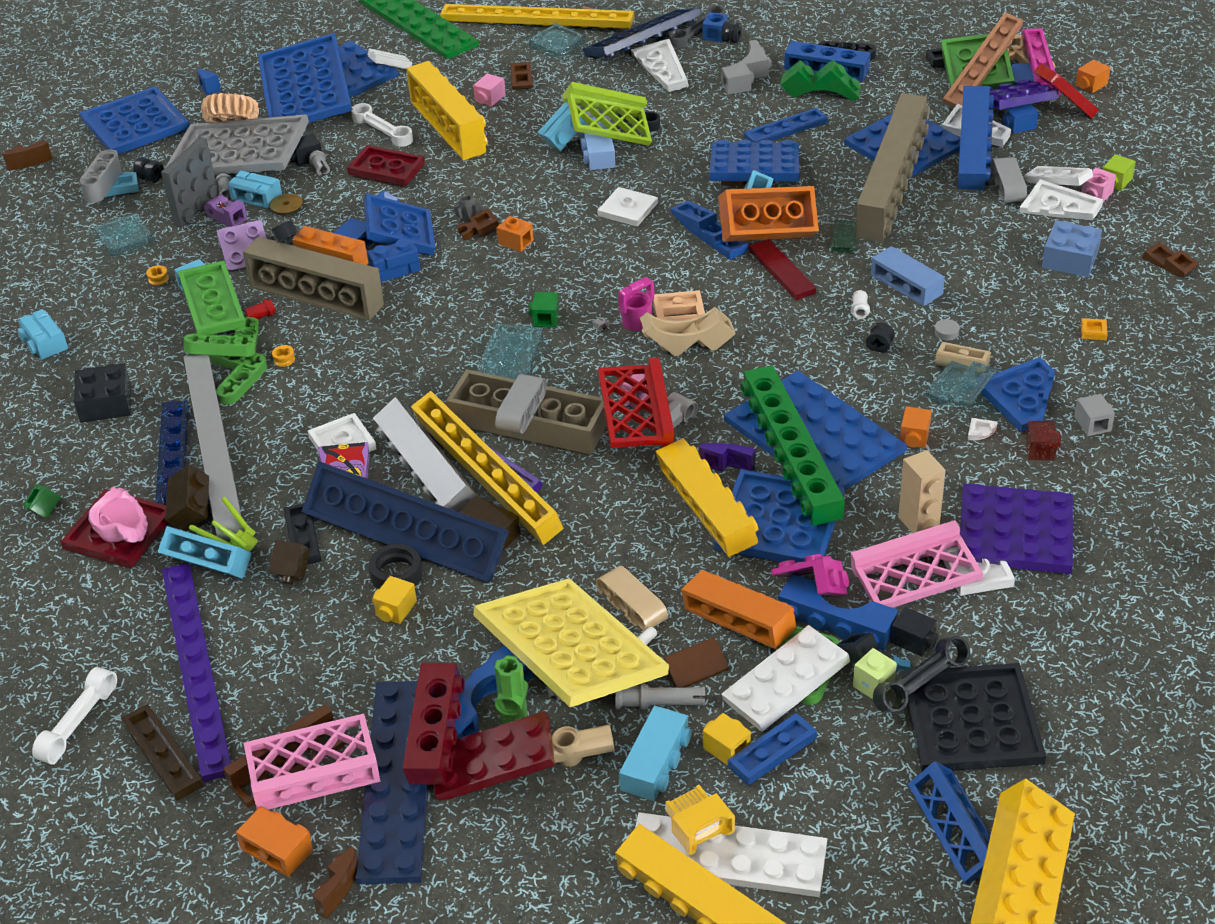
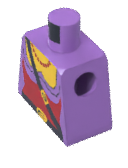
[318,442,370,478]

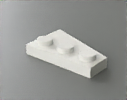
[1020,179,1103,220]

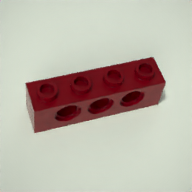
[402,663,465,785]

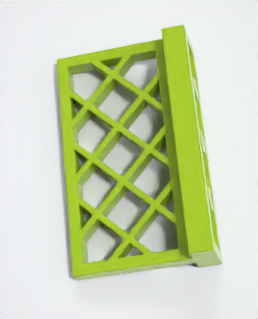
[562,82,652,146]

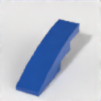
[671,200,748,260]

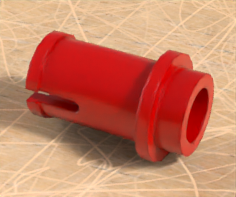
[244,299,276,319]

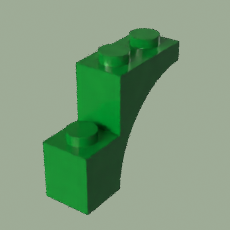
[780,60,861,101]

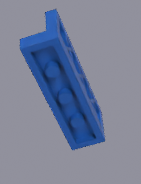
[908,761,991,884]

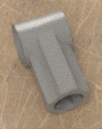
[652,392,698,433]

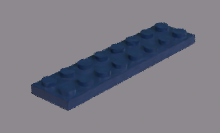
[301,461,509,582]
[356,681,431,885]

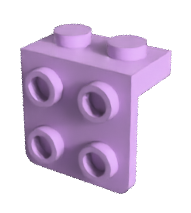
[217,220,267,271]

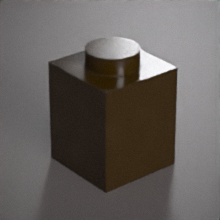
[269,540,310,584]

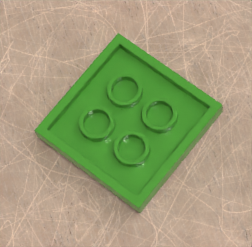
[941,34,1015,89]

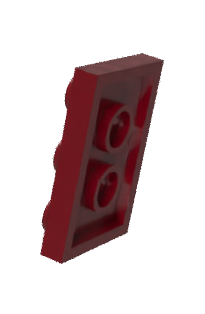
[347,145,425,187]

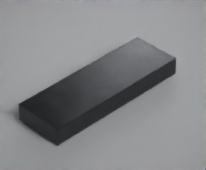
[284,503,322,565]

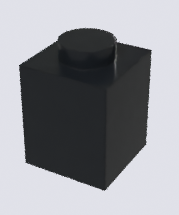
[290,133,322,166]
[890,607,938,657]

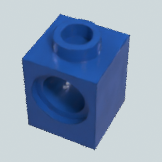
[703,12,728,42]

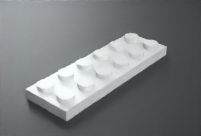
[635,813,827,897]

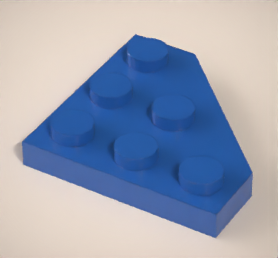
[976,357,1055,432]

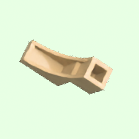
[640,307,736,356]

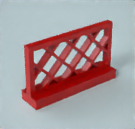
[598,358,674,448]

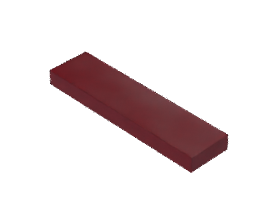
[749,239,816,301]

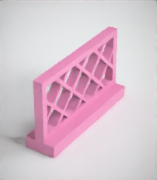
[851,520,983,608]
[244,714,380,810]

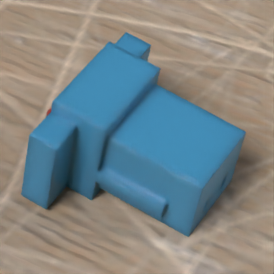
[892,655,910,672]

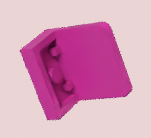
[771,554,849,596]

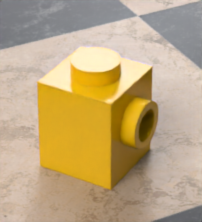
[372,576,417,624]
[702,713,751,765]

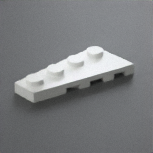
[631,39,689,92]

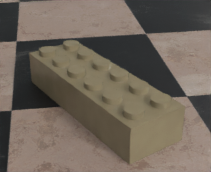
[243,237,384,321]
[446,369,607,455]

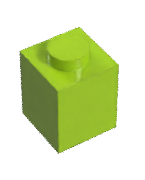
[1103,154,1136,191]

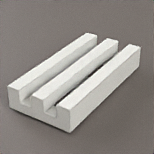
[367,48,412,69]

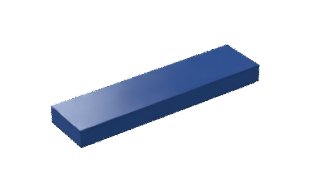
[744,108,828,142]

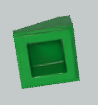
[23,484,61,518]

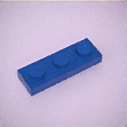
[728,713,817,786]

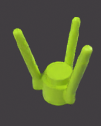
[189,497,258,552]

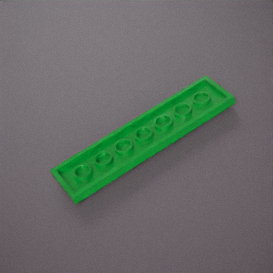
[359,0,479,60]

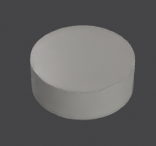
[934,319,960,340]

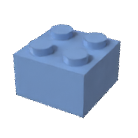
[1042,221,1102,277]

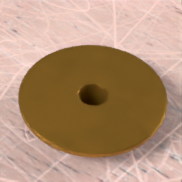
[270,194,303,214]

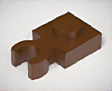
[456,208,499,240]

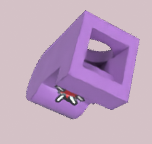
[204,195,247,227]

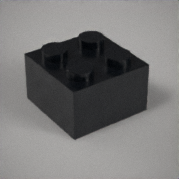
[74,363,131,423]

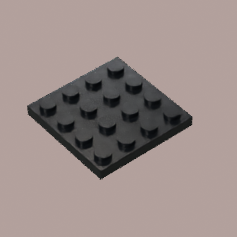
[901,663,1046,772]

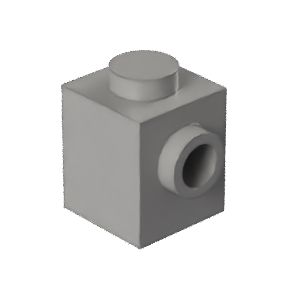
[1074,394,1115,436]

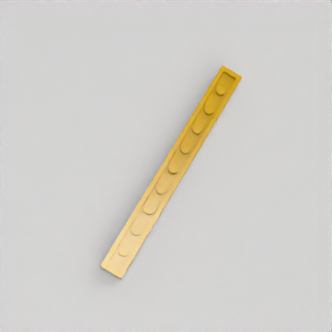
[440,4,634,29]

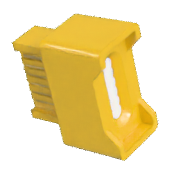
[666,785,735,855]

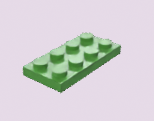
[178,261,246,335]

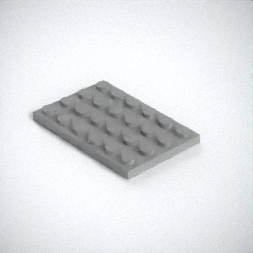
[164,115,309,176]

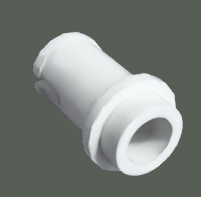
[851,290,870,319]

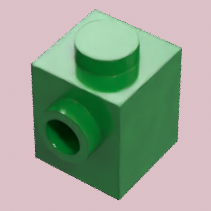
[528,292,560,327]

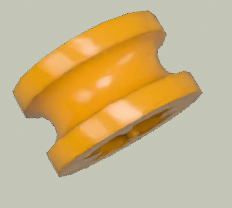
[146,265,169,285]
[272,345,295,367]

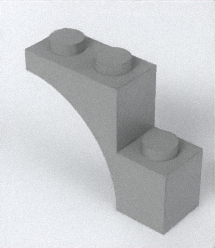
[722,40,771,94]

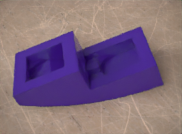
[699,443,756,472]

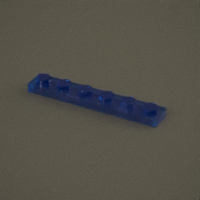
[155,400,189,505]

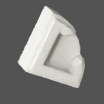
[968,418,998,440]

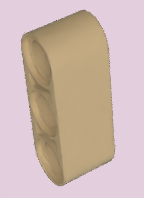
[596,566,668,633]

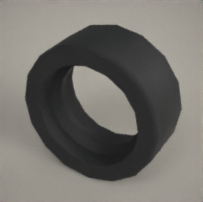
[369,544,423,589]

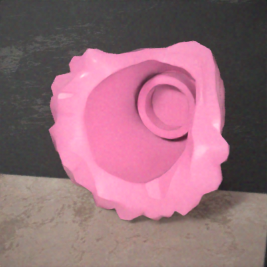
[88,487,148,543]

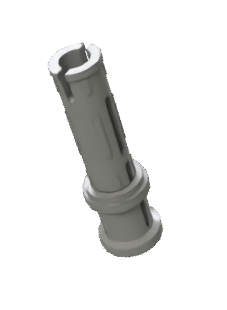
[615,683,705,710]

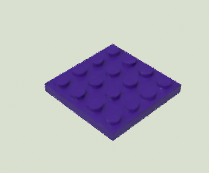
[958,483,1073,574]

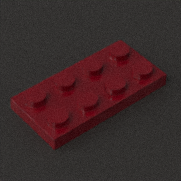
[432,711,555,801]

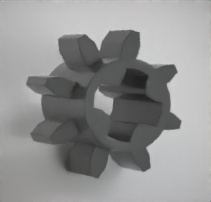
[454,195,483,222]

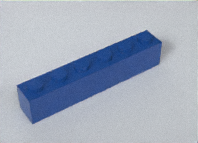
[958,86,994,190]

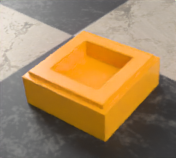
[1081,318,1107,340]

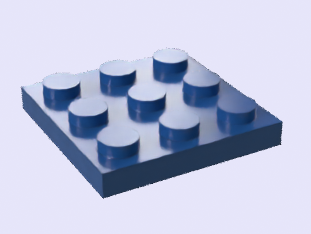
[363,193,435,255]

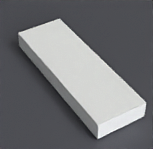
[1024,166,1093,186]

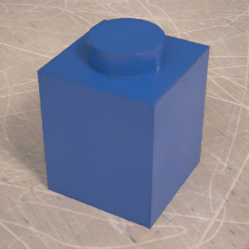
[1002,104,1038,133]

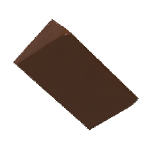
[663,637,729,688]

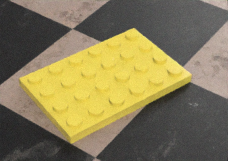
[474,578,669,707]

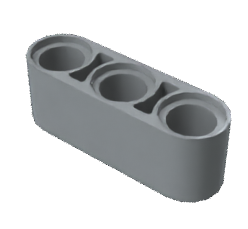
[80,149,122,203]
[991,157,1027,204]
[495,374,547,434]

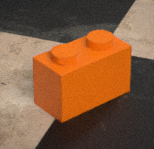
[236,806,313,877]

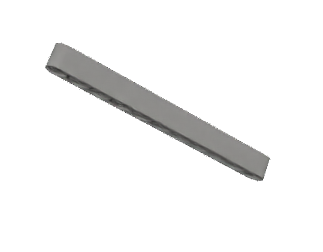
[184,354,244,541]

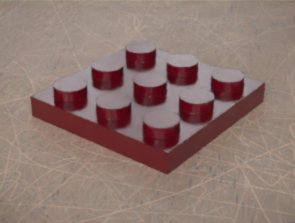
[60,489,168,569]

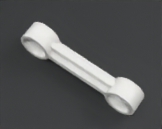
[351,103,413,147]
[32,667,117,765]

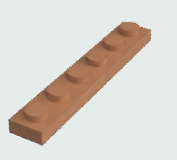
[943,12,1023,109]

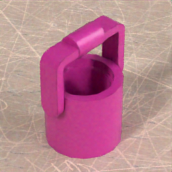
[618,277,654,331]

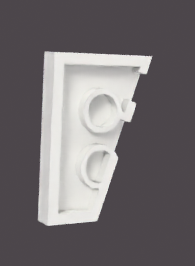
[942,104,1011,147]

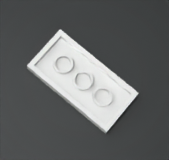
[721,625,850,732]

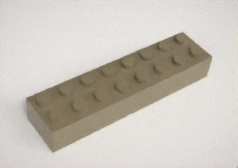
[856,93,930,242]

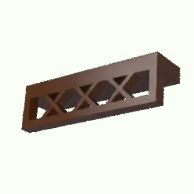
[223,704,347,807]

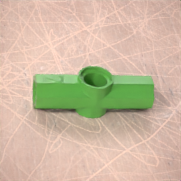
[494,656,529,725]

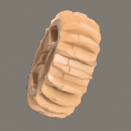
[201,93,259,123]

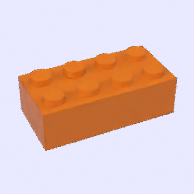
[718,186,819,242]

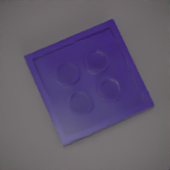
[989,79,1059,110]

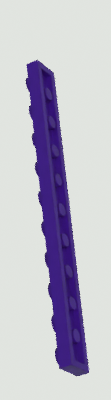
[162,563,231,782]

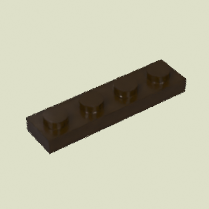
[121,704,204,801]

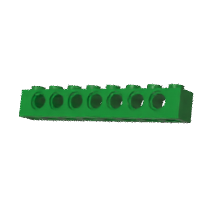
[740,365,845,526]

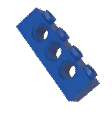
[784,41,871,81]

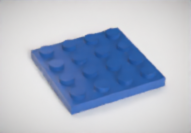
[339,41,399,98]
[79,86,190,154]
[844,114,960,179]
[709,140,799,181]
[714,469,845,563]

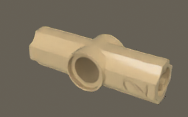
[552,724,615,767]

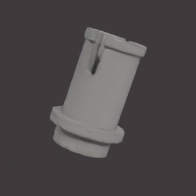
[309,150,330,176]
[215,173,232,198]

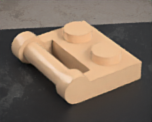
[653,290,705,321]

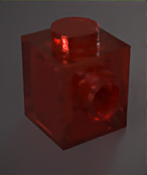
[1025,421,1061,460]

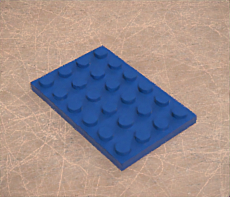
[258,33,353,123]
[724,371,907,490]

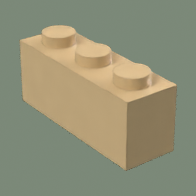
[898,450,946,533]

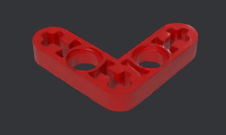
[1033,63,1099,118]

